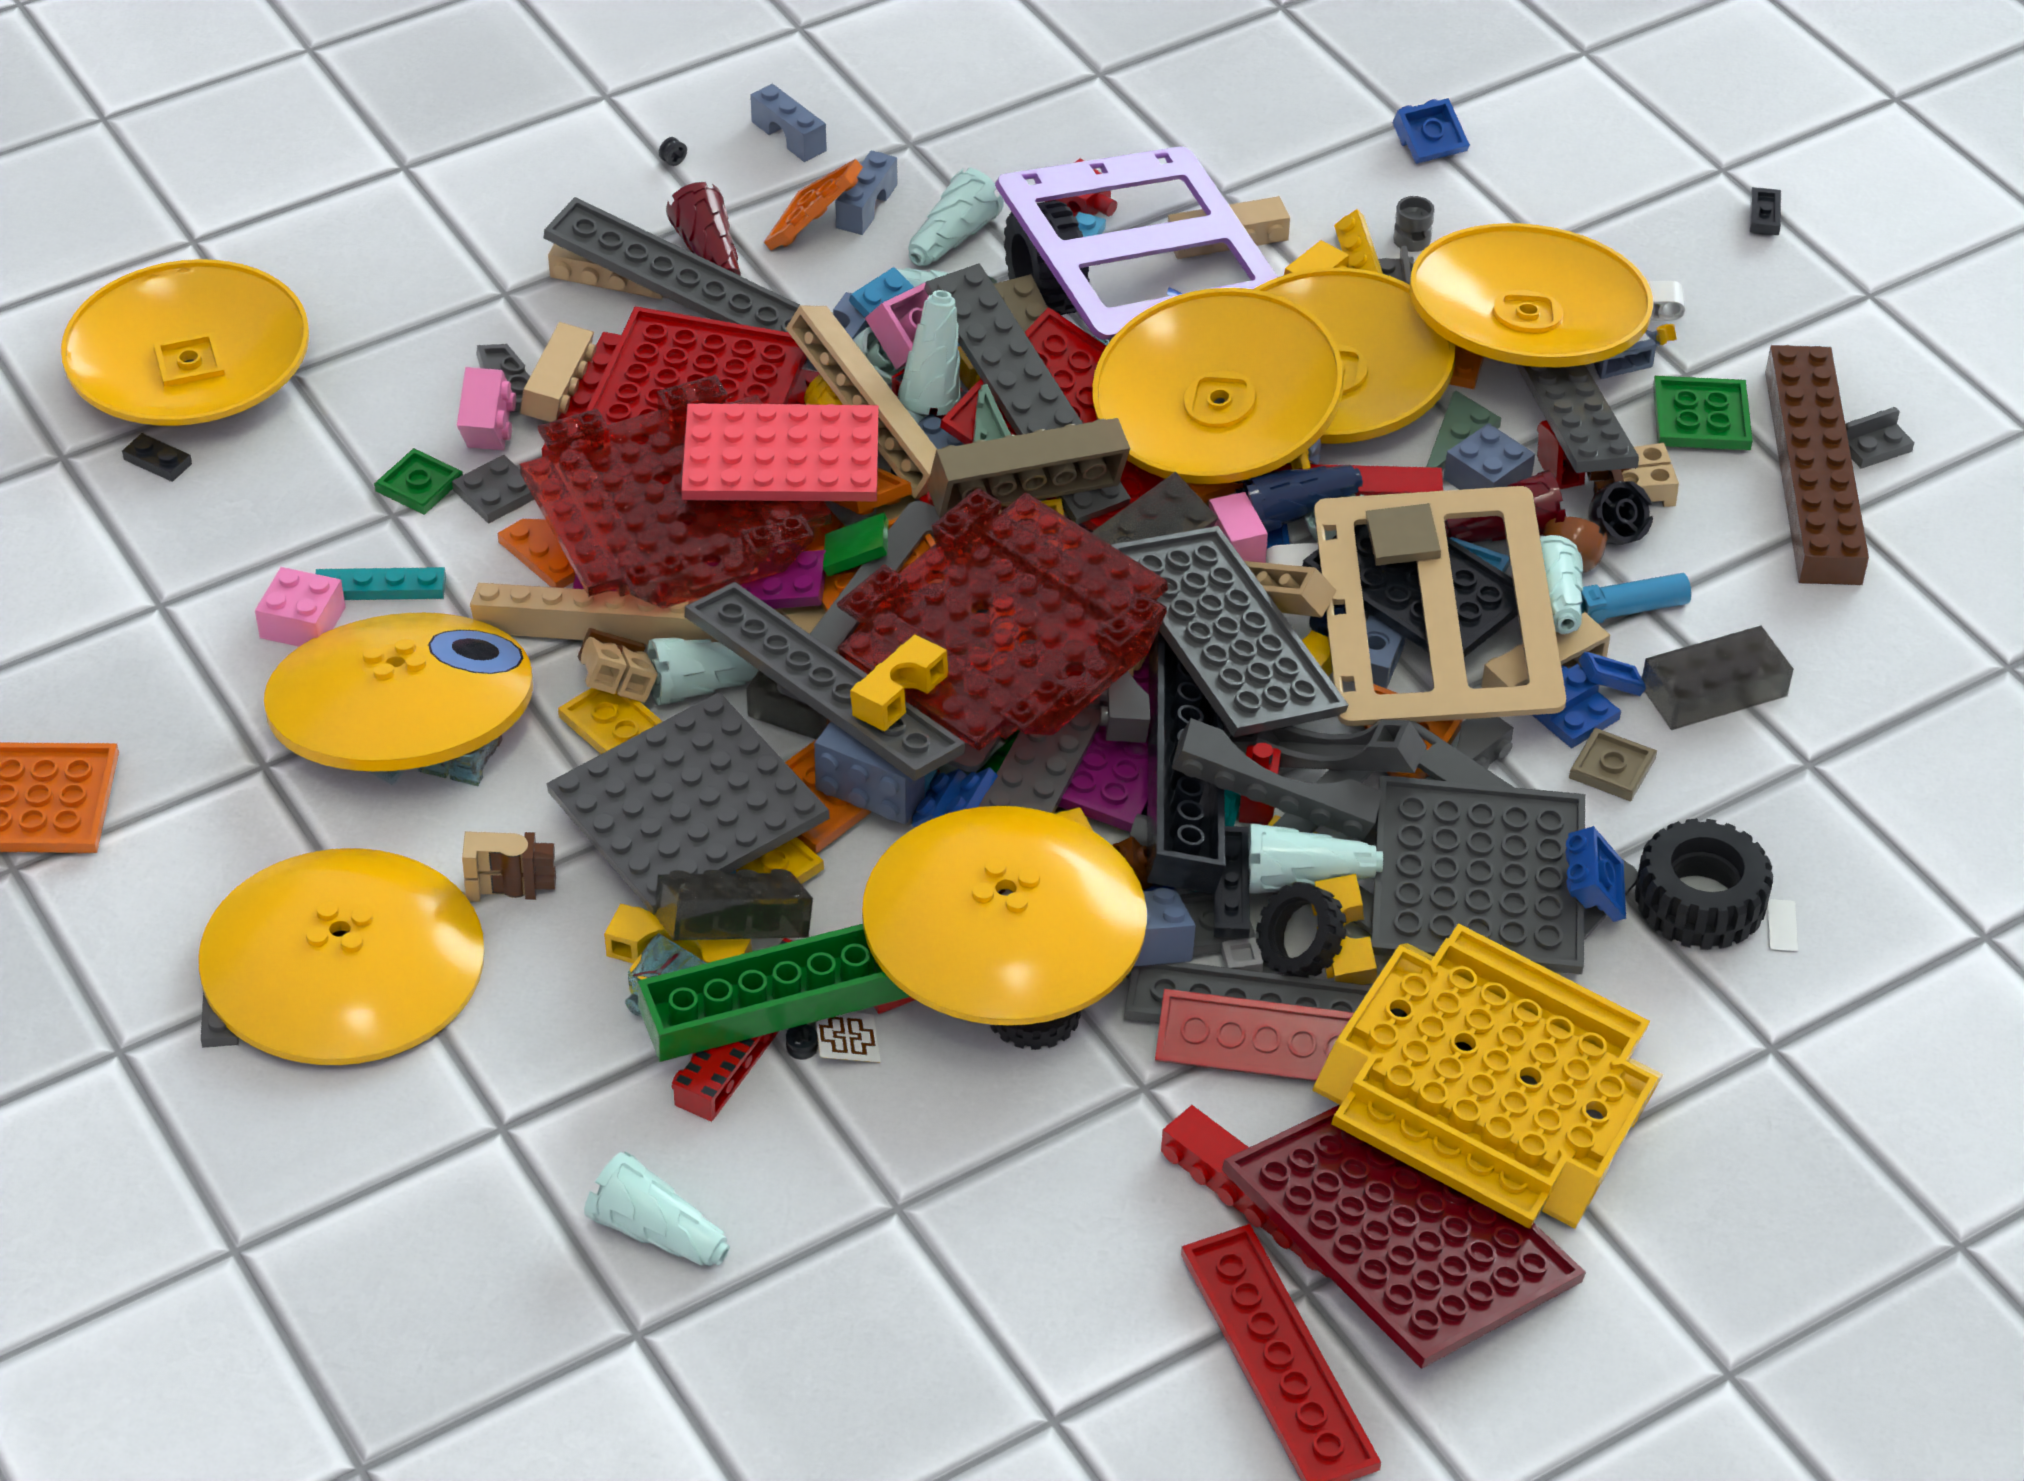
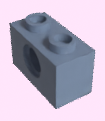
[1351,615,1406,689]

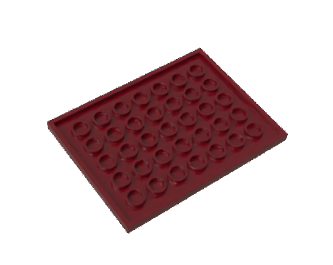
[1222,1105,1586,1369]

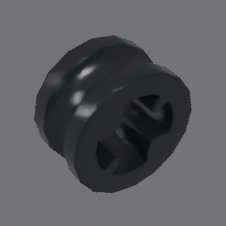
[659,137,687,166]
[786,1024,818,1060]

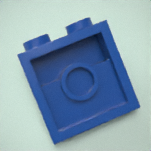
[1392,98,1470,164]
[1532,664,1621,749]
[911,767,998,828]
[1565,826,1626,922]

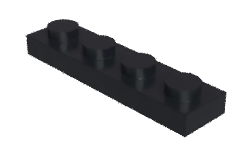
[1214,826,1250,938]

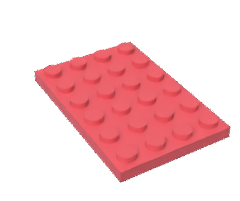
[681,403,879,501]

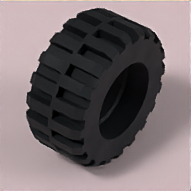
[1004,200,1090,315]
[1635,818,1773,950]

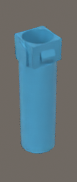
[1581,573,1692,623]

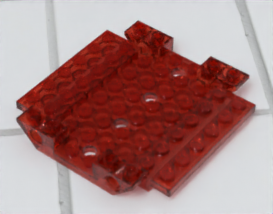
[519,375,832,609]
[837,488,1168,751]

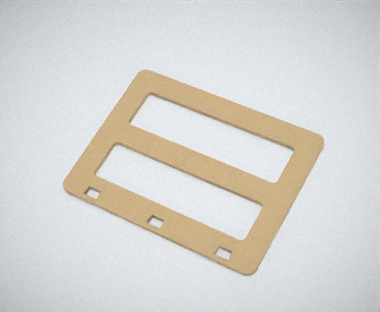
[1314,486,1566,726]

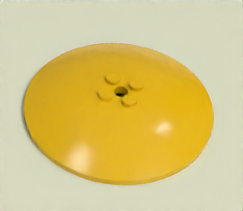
[61,259,309,426]
[862,806,1147,1026]
[198,848,484,1065]

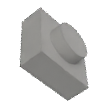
[1221,937,1263,972]

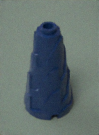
[1235,464,1363,533]

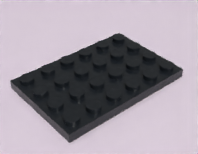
[1302,524,1518,657]

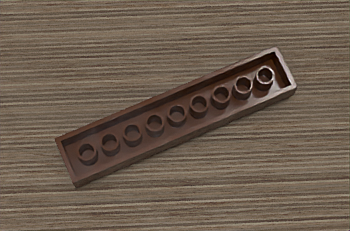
[1765,345,1869,585]

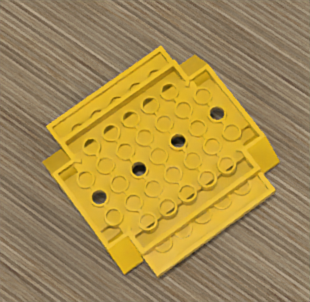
[1312,923,1663,1229]

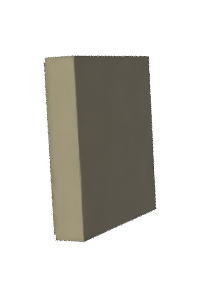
[1366,503,1441,566]
[1569,728,1657,801]

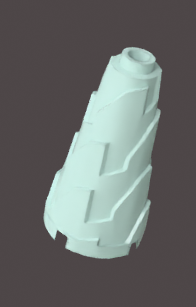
[908,168,1004,266]
[898,290,961,416]
[1540,535,1583,634]
[647,638,767,705]
[1248,824,1383,894]
[584,1151,730,1266]

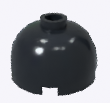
[1588,481,1653,545]

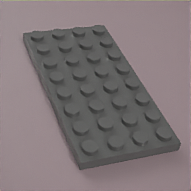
[1106,526,1349,737]

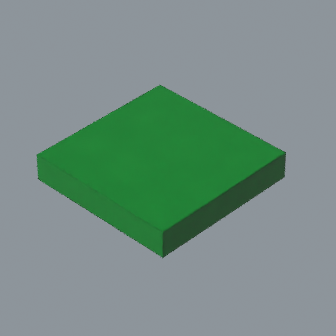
[374,448,463,515]
[823,512,889,576]

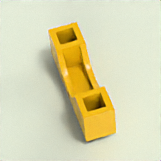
[604,903,752,965]

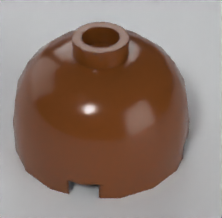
[1543,517,1607,573]

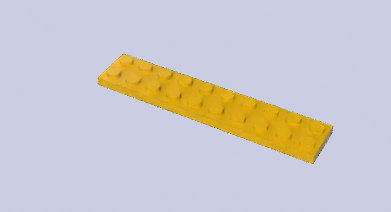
[558,688,824,904]

